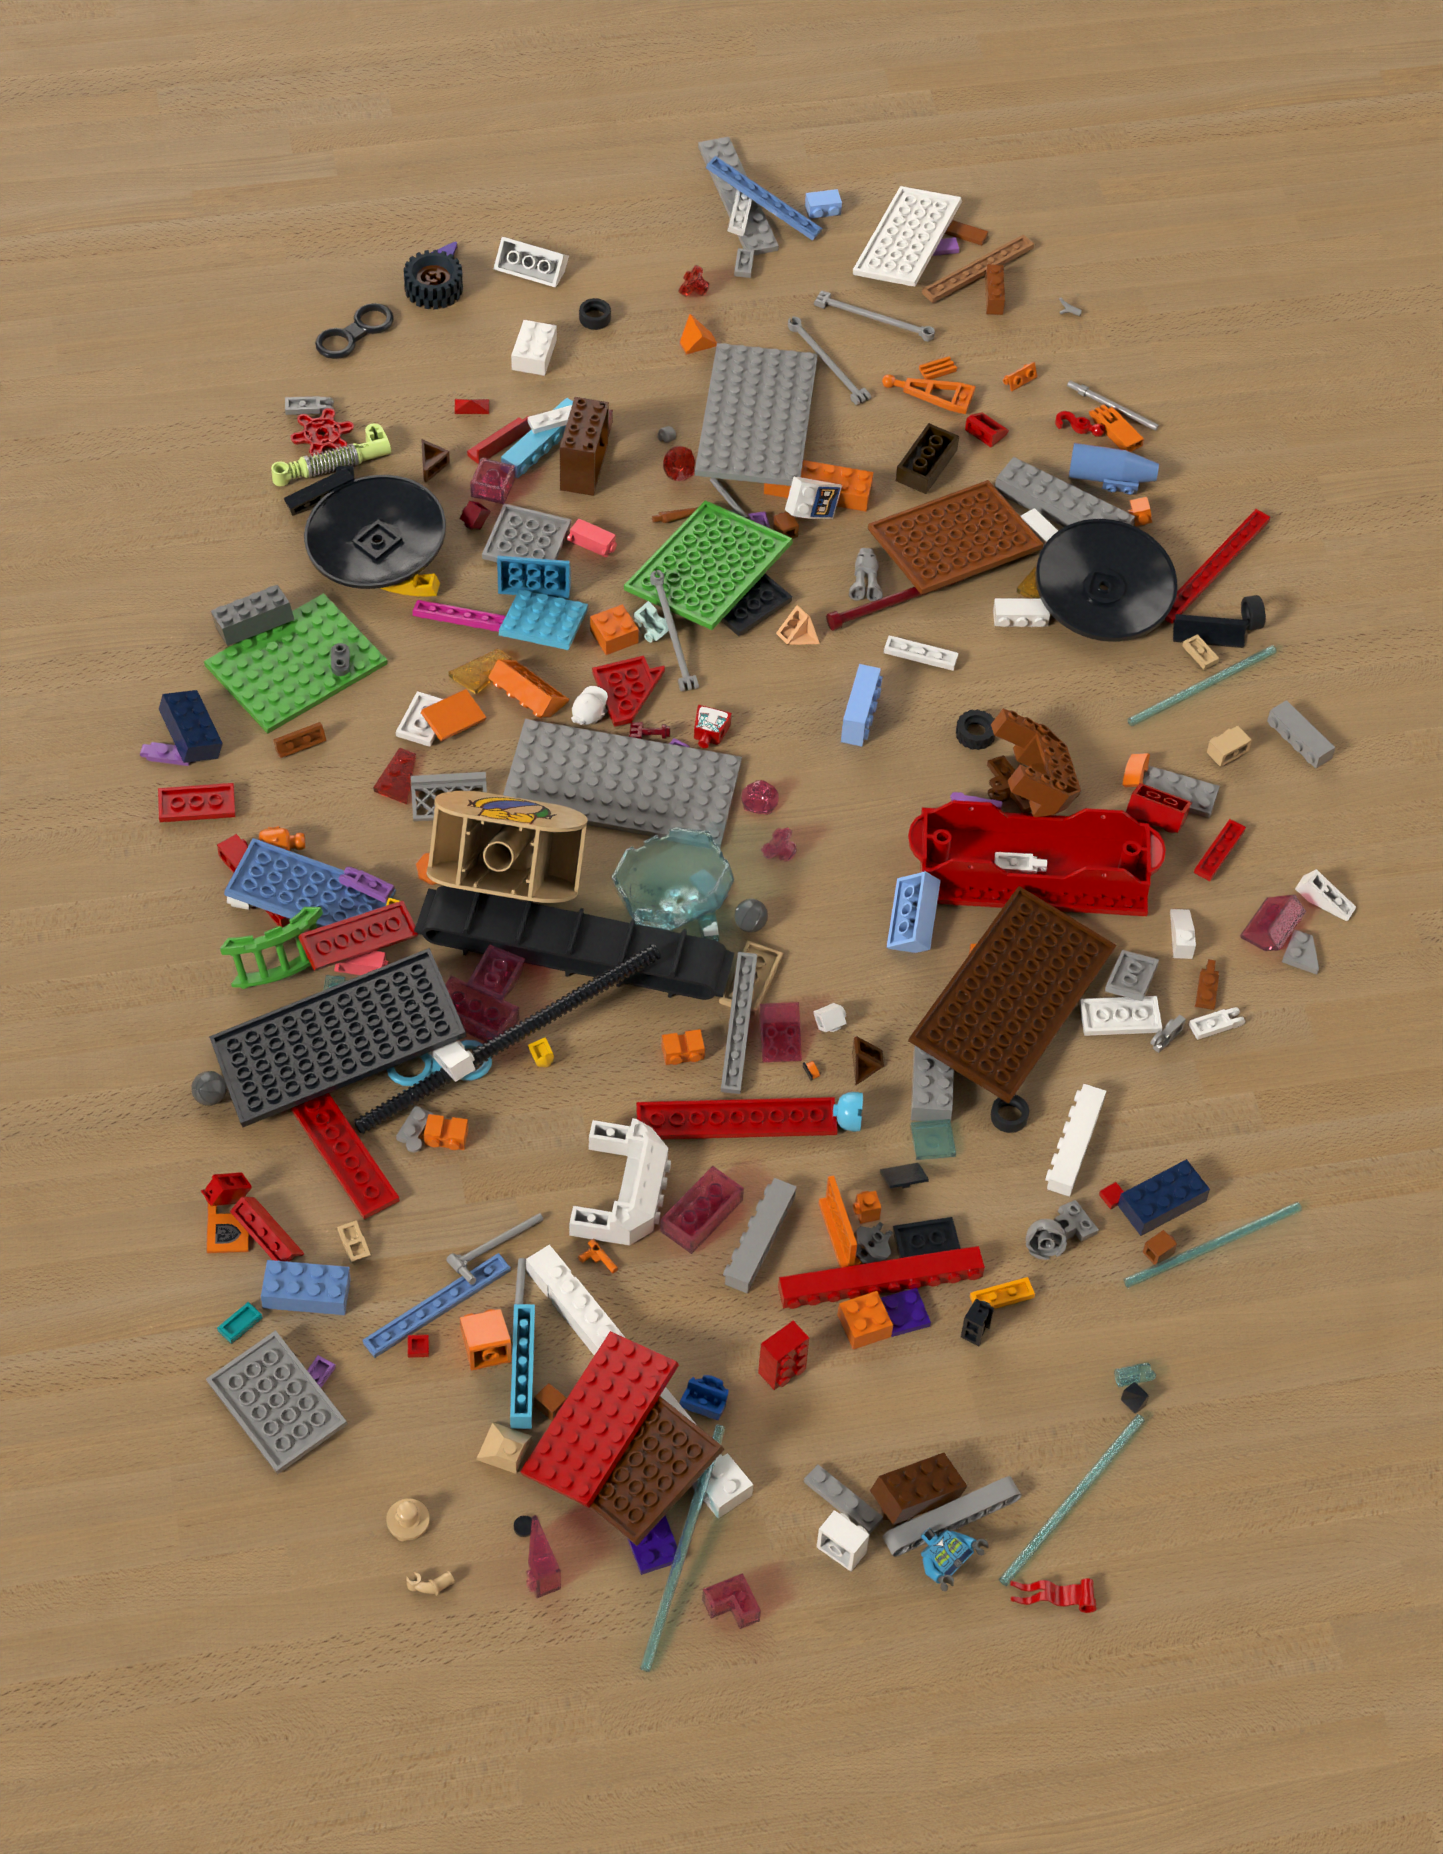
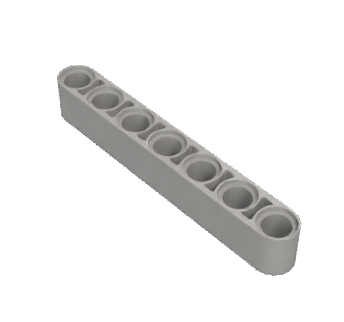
[882,1476,1022,1557]

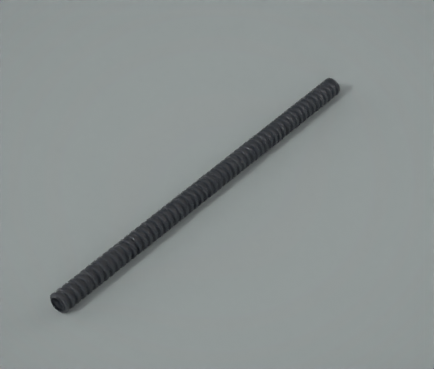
[354,944,661,1134]

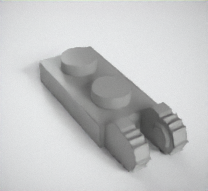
[285,396,334,415]

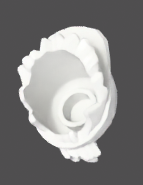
[571,686,608,725]

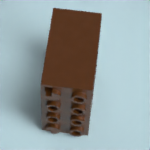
[560,397,609,496]

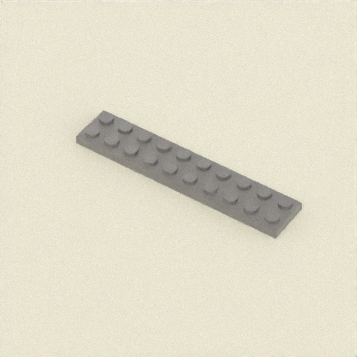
[698,137,779,255]

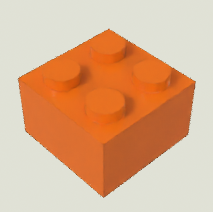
[590,604,639,655]
[837,1291,893,1350]

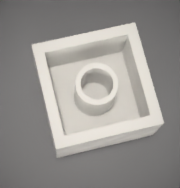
[817,1510,869,1572]

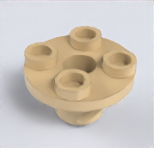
[386,1499,430,1541]

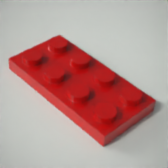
[158,783,235,823]

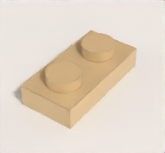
[1182,634,1219,670]

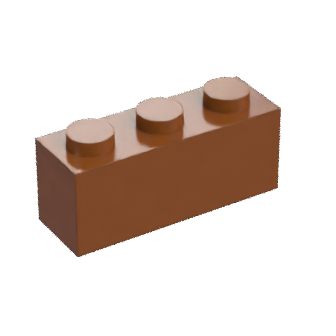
[985,264,1005,315]

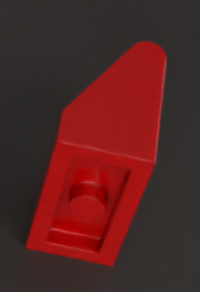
[965,412,1009,447]

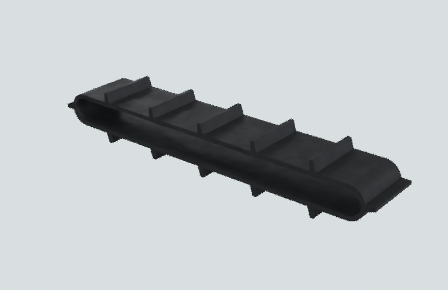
[414,886,735,1000]

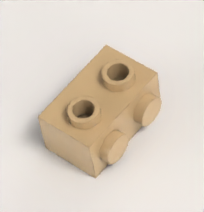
[1207,726,1252,767]

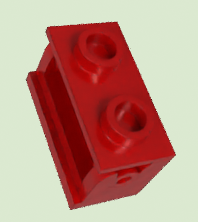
[201,1172,252,1206]

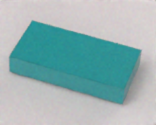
[217,1302,263,1344]

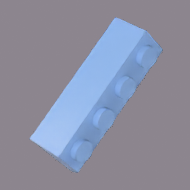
[886,871,940,953]

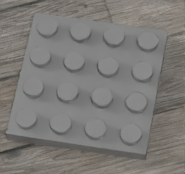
[482,503,571,562]

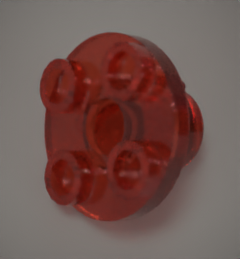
[678,265,710,297]
[663,446,695,481]

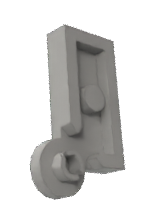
[1150,1015,1186,1053]
[396,1106,433,1153]

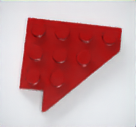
[592,655,665,727]

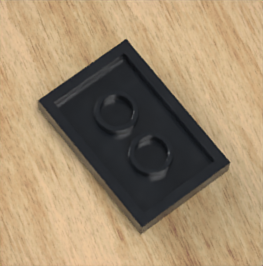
[893,1217,961,1258]

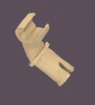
[406,1571,455,1596]

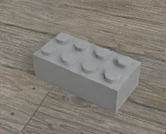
[911,1046,954,1123]

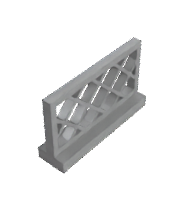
[411,772,487,822]

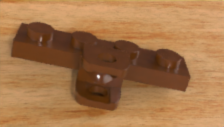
[987,755,1032,814]

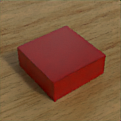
[1099,1182,1124,1209]
[408,1335,429,1358]

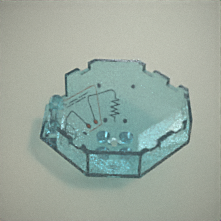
[611,827,734,931]

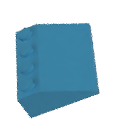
[497,556,571,599]

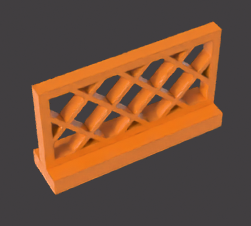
[818,1175,861,1268]

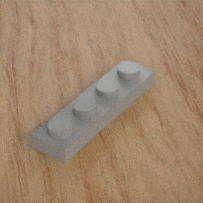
[804,1465,883,1534]

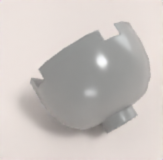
[1026,1219,1067,1260]

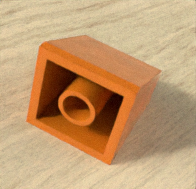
[460,1309,512,1371]

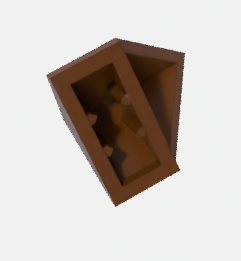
[421,439,450,483]
[852,1036,884,1085]

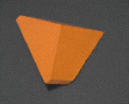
[680,314,717,355]

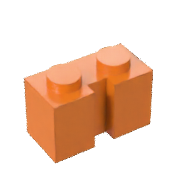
[661,1029,705,1065]
[424,1114,468,1150]

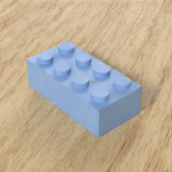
[841,664,883,747]

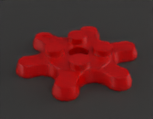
[290,408,354,456]

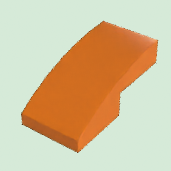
[1122,753,1150,787]

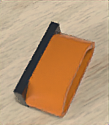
[803,1061,820,1081]

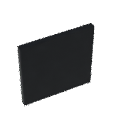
[880,1163,929,1189]

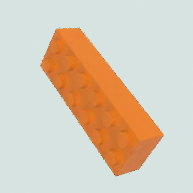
[764,460,874,512]

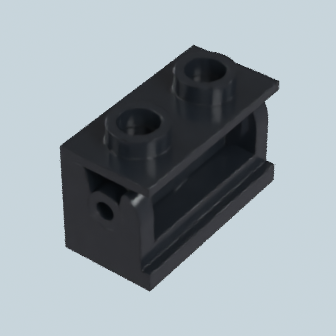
[961,1299,994,1346]

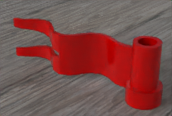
[1010,1578,1097,1613]

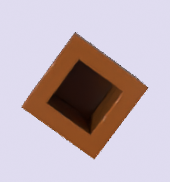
[773,512,799,539]
[1143,1230,1177,1266]
[534,1383,567,1421]

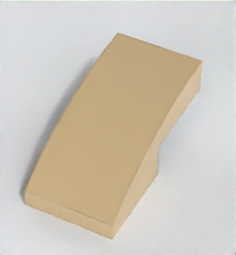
[337,1220,371,1263]

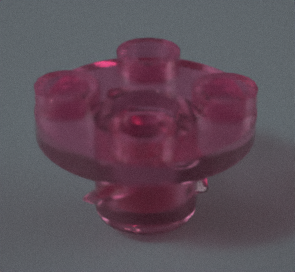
[741,780,779,815]
[761,827,797,862]

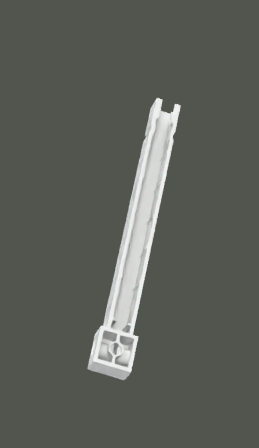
[526,1244,753,1519]

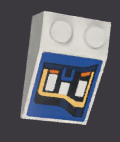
[785,476,842,519]

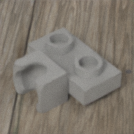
[1054,1200,1099,1241]

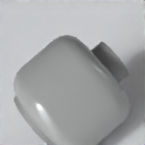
[658,426,676,443]

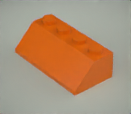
[488,659,570,718]

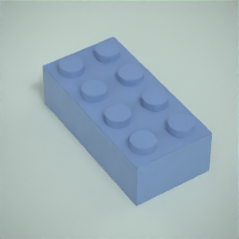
[261,1260,351,1315]

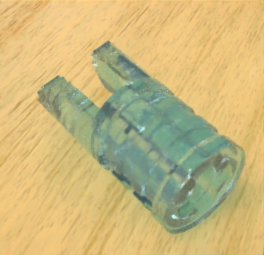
[1114,1363,1156,1387]

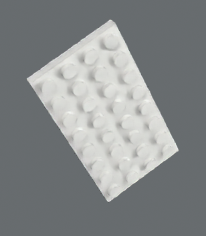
[853,186,962,287]

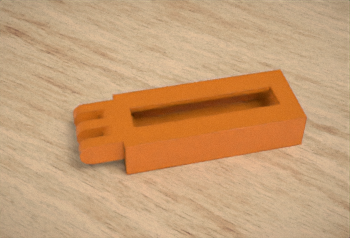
[1089,404,1144,452]

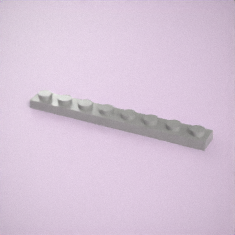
[721,952,757,1094]

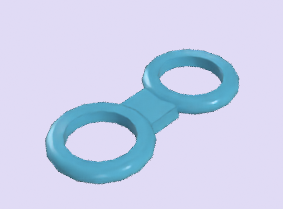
[386,1040,492,1086]

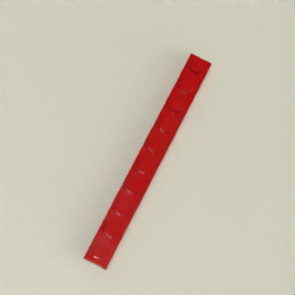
[1165,509,1270,624]

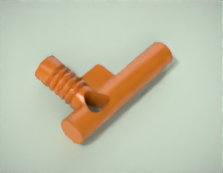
[578,1239,618,1274]

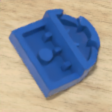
[679,1375,729,1420]

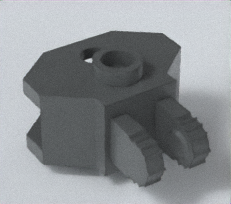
[854,1222,893,1264]

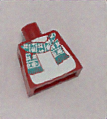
[694,705,732,748]

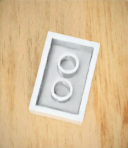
[511,320,557,376]

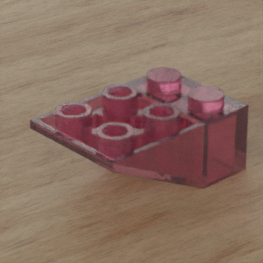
[758,1002,802,1063]

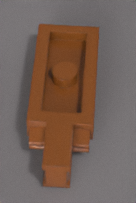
[1195,959,1219,1010]

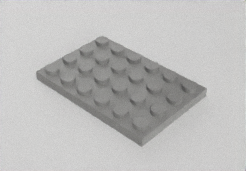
[206,1330,348,1475]

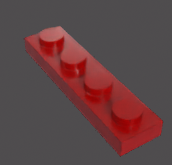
[1194,819,1246,881]

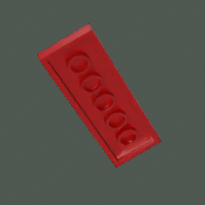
[298,901,419,971]

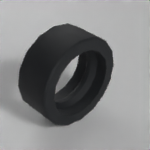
[579,298,611,330]
[1241,595,1266,630]
[990,1095,1029,1133]

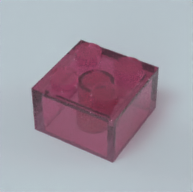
[470,458,515,505]

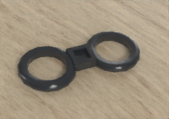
[315,303,394,359]

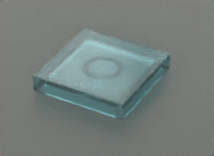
[910,1119,956,1160]

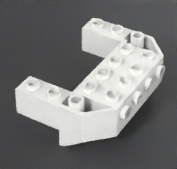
[569,1118,671,1245]

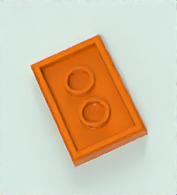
[420,689,486,741]

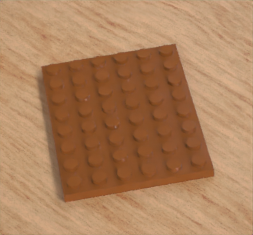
[868,480,1043,595]

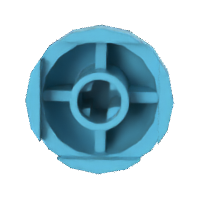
[833,1092,863,1132]

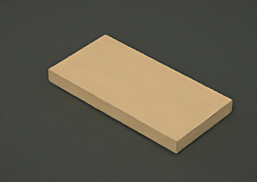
[719,941,783,1016]

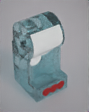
[697,905,719,942]

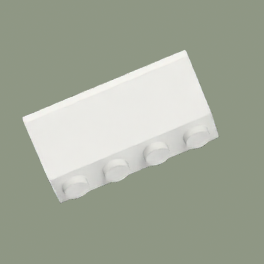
[494,237,569,287]

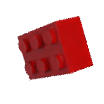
[1126,783,1192,833]
[758,1320,810,1390]

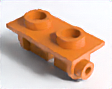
[1003,362,1037,391]

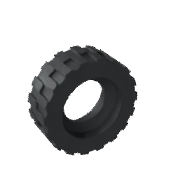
[956,709,996,750]

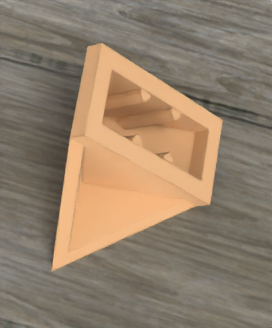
[776,605,820,645]

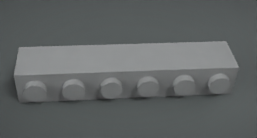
[723,1178,797,1294]

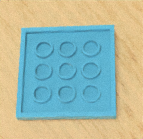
[499,590,588,650]

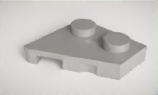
[1282,929,1319,975]

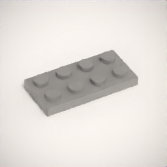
[1143,765,1220,818]

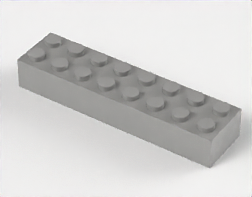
[995,457,1135,527]

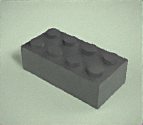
[211,585,295,646]

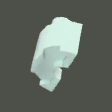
[633,601,669,643]

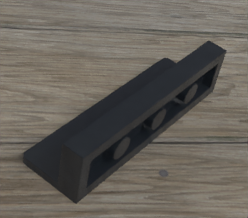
[284,468,354,516]
[1173,614,1247,648]

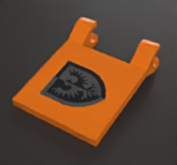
[207,1203,249,1253]

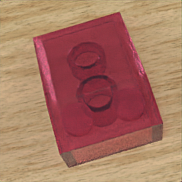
[466,944,525,1001]
[526,1515,561,1598]

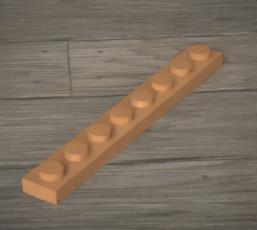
[922,235,1034,303]

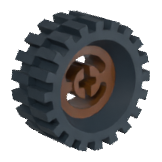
[403,250,463,310]

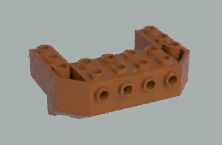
[991,708,1081,817]

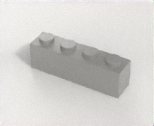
[1267,700,1335,768]

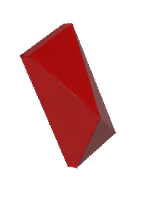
[455,399,489,414]

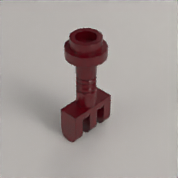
[629,722,670,739]

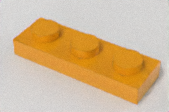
[970,1277,1035,1309]

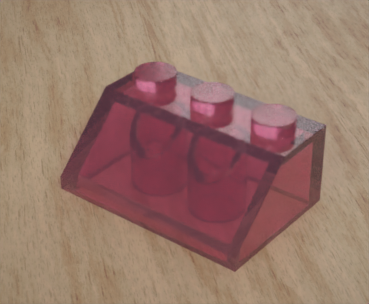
[1240,895,1306,951]

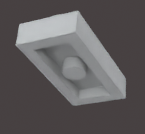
[734,248,754,278]

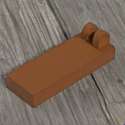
[944,220,988,246]
[273,722,327,758]

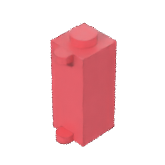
[567,519,617,558]
[334,951,389,976]

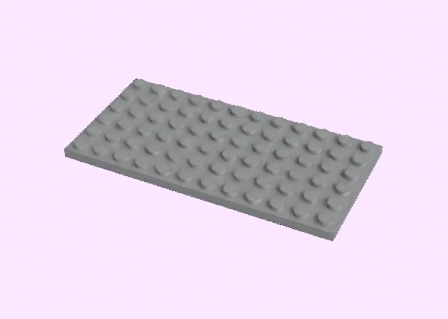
[695,343,818,486]
[503,719,742,849]

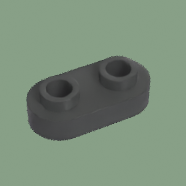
[331,643,350,676]

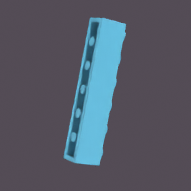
[501,398,573,478]
[510,1304,535,1429]

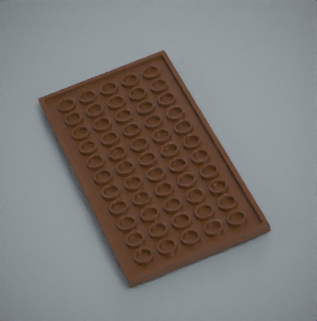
[908,886,1117,1104]

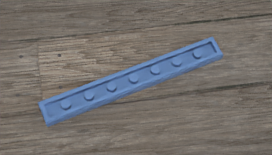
[706,156,822,241]
[363,1253,511,1358]

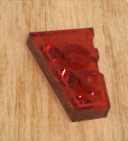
[373,747,416,805]

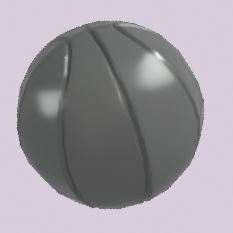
[734,899,768,933]
[191,1071,227,1106]

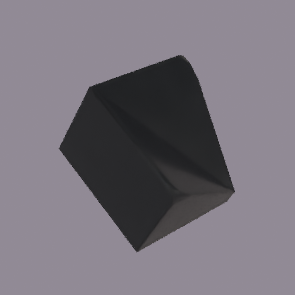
[1121,1382,1149,1413]

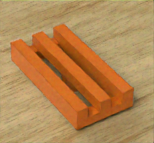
[919,356,957,380]

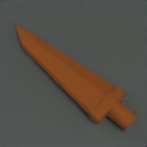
[652,507,698,523]

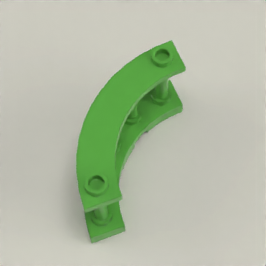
[220,907,323,989]

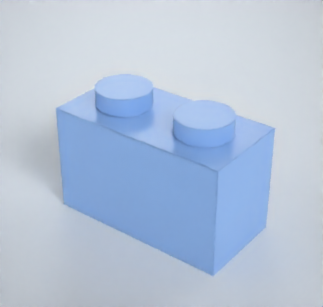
[805,189,842,219]

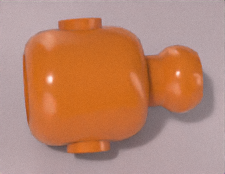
[259,826,306,851]

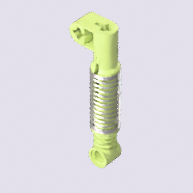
[271,423,391,486]

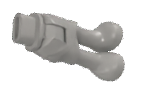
[849,548,883,601]

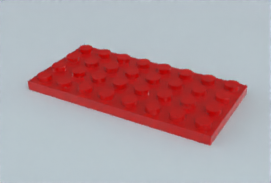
[520,1331,679,1508]

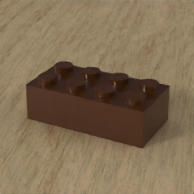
[870,1453,967,1525]

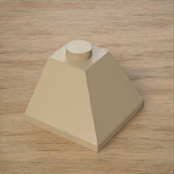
[477,1423,532,1474]

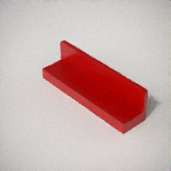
[467,416,531,465]
[230,1197,304,1262]

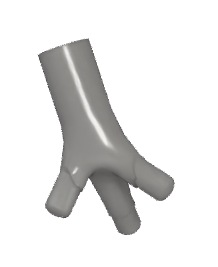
[1059,297,1082,316]

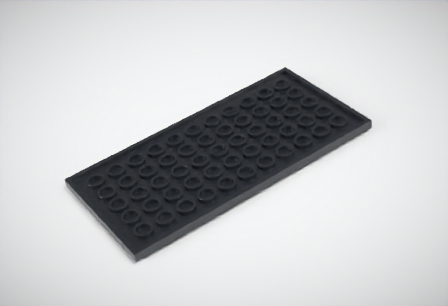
[209,948,467,1128]

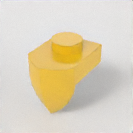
[528,1037,554,1067]

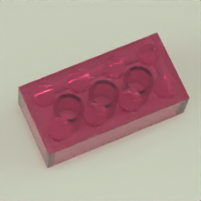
[445,975,520,1043]
[660,1166,744,1254]

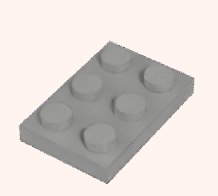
[1105,950,1159,1001]

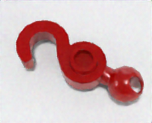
[1055,411,1105,437]

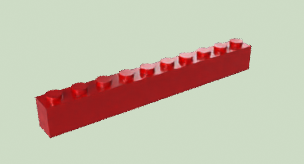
[778,1246,985,1309]

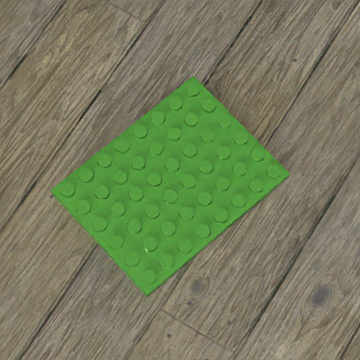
[624,500,793,630]
[204,593,388,734]

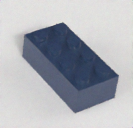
[159,690,223,763]
[1118,1159,1210,1236]

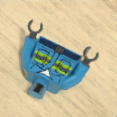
[920,1528,989,1591]

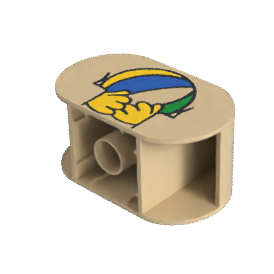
[426,791,588,903]

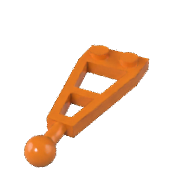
[882,374,976,414]

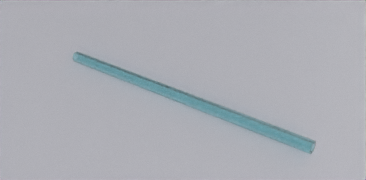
[640,1425,726,1672]

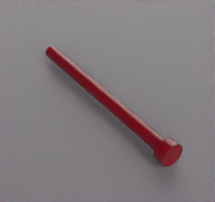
[826,579,964,631]

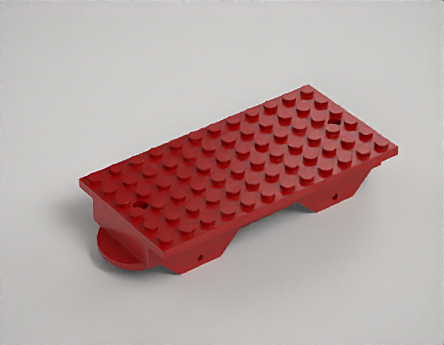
[908,800,1166,917]

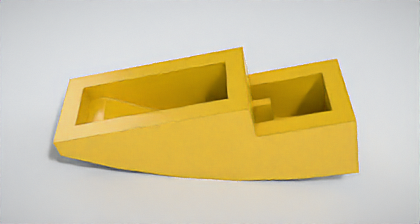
[381,573,440,597]

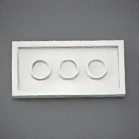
[1079,996,1162,1036]

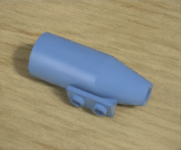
[1069,443,1159,495]

